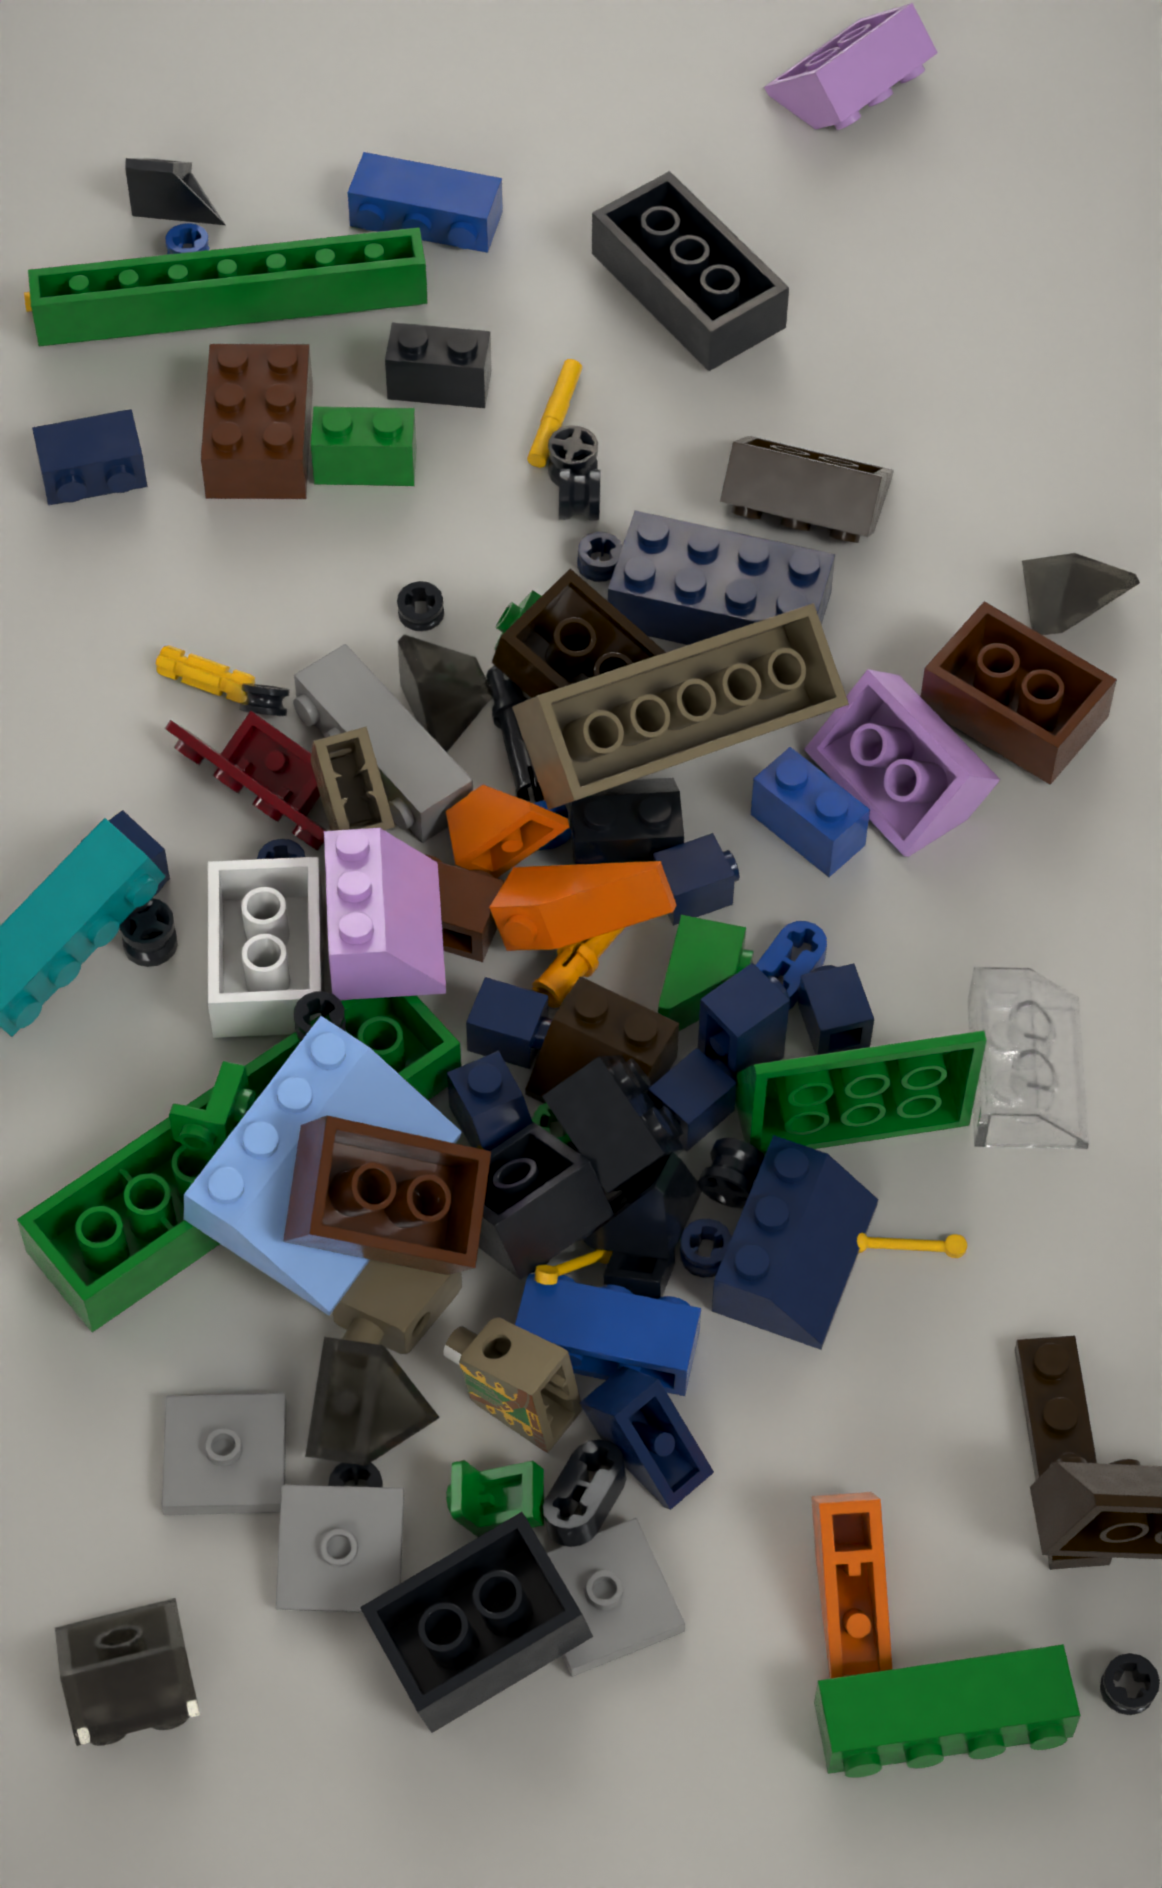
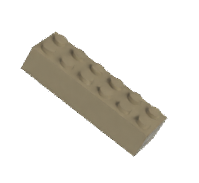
[512,603,849,810]

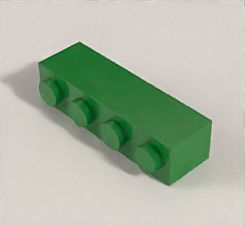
[814,1644,1081,1778]

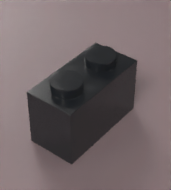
[385,322,492,408]

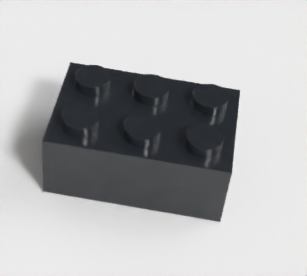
[360,1512,593,1733]

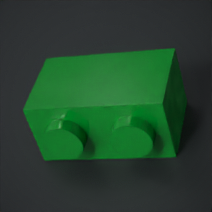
[311,406,417,486]

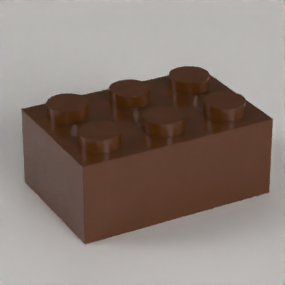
[201,344,313,499]
[920,601,1117,785]
[283,1115,491,1275]

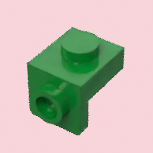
[169,1061,255,1152]
[446,1460,544,1537]

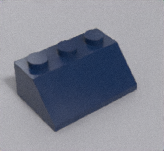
[711,1135,879,1350]

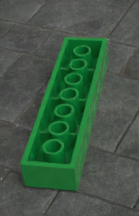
[17,995,461,1333]

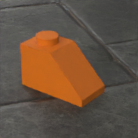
[446,784,569,878]

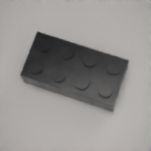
[592,171,789,371]

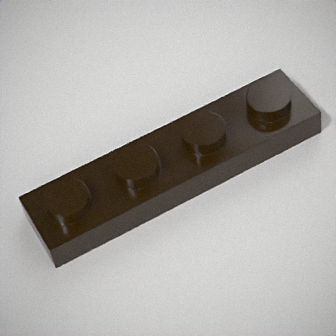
[1015,1335,1112,1570]

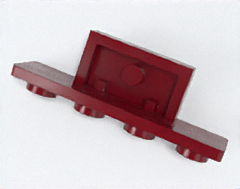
[164,711,328,851]

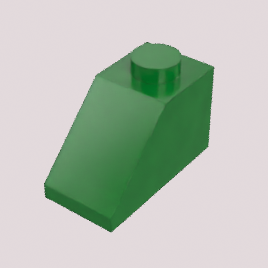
[658,915,754,1031]

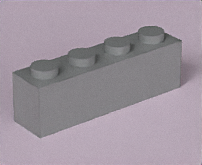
[293,644,473,843]

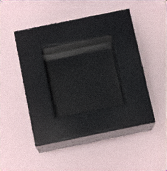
[603,1249,675,1299]

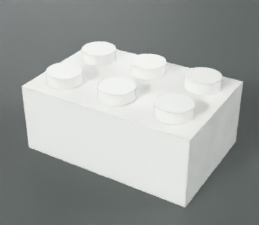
[208,857,324,1038]

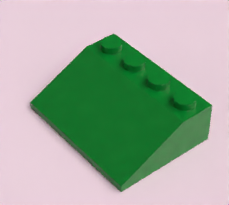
[735,1030,987,1156]

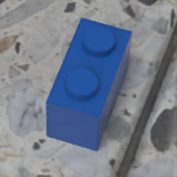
[750,747,870,877]

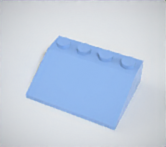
[184,1016,462,1316]

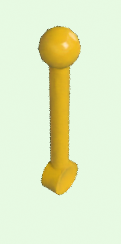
[857,1233,967,1258]
[534,1249,613,1285]

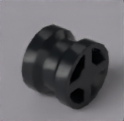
[548,425,598,487]
[559,469,601,520]
[119,898,178,967]
[698,1138,765,1208]

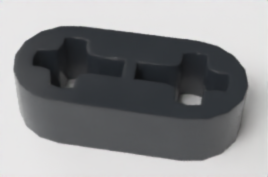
[543,1439,627,1547]

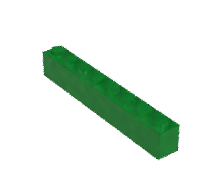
[28,227,428,347]

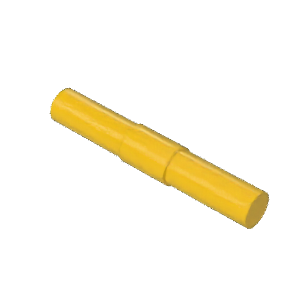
[527,359,583,468]

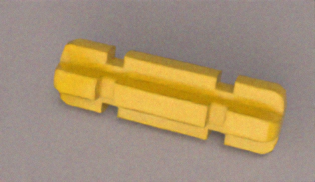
[155,645,255,703]

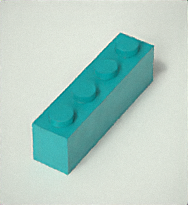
[0,818,166,1037]

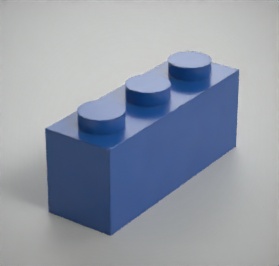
[347,152,503,253]
[515,1273,701,1396]

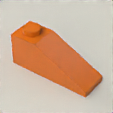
[489,861,677,951]
[811,1492,893,1679]

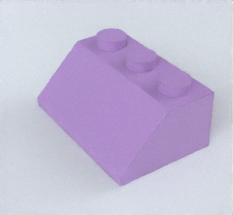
[764,3,938,130]
[804,669,1000,857]
[324,828,446,1000]

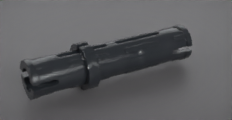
[486,665,545,803]

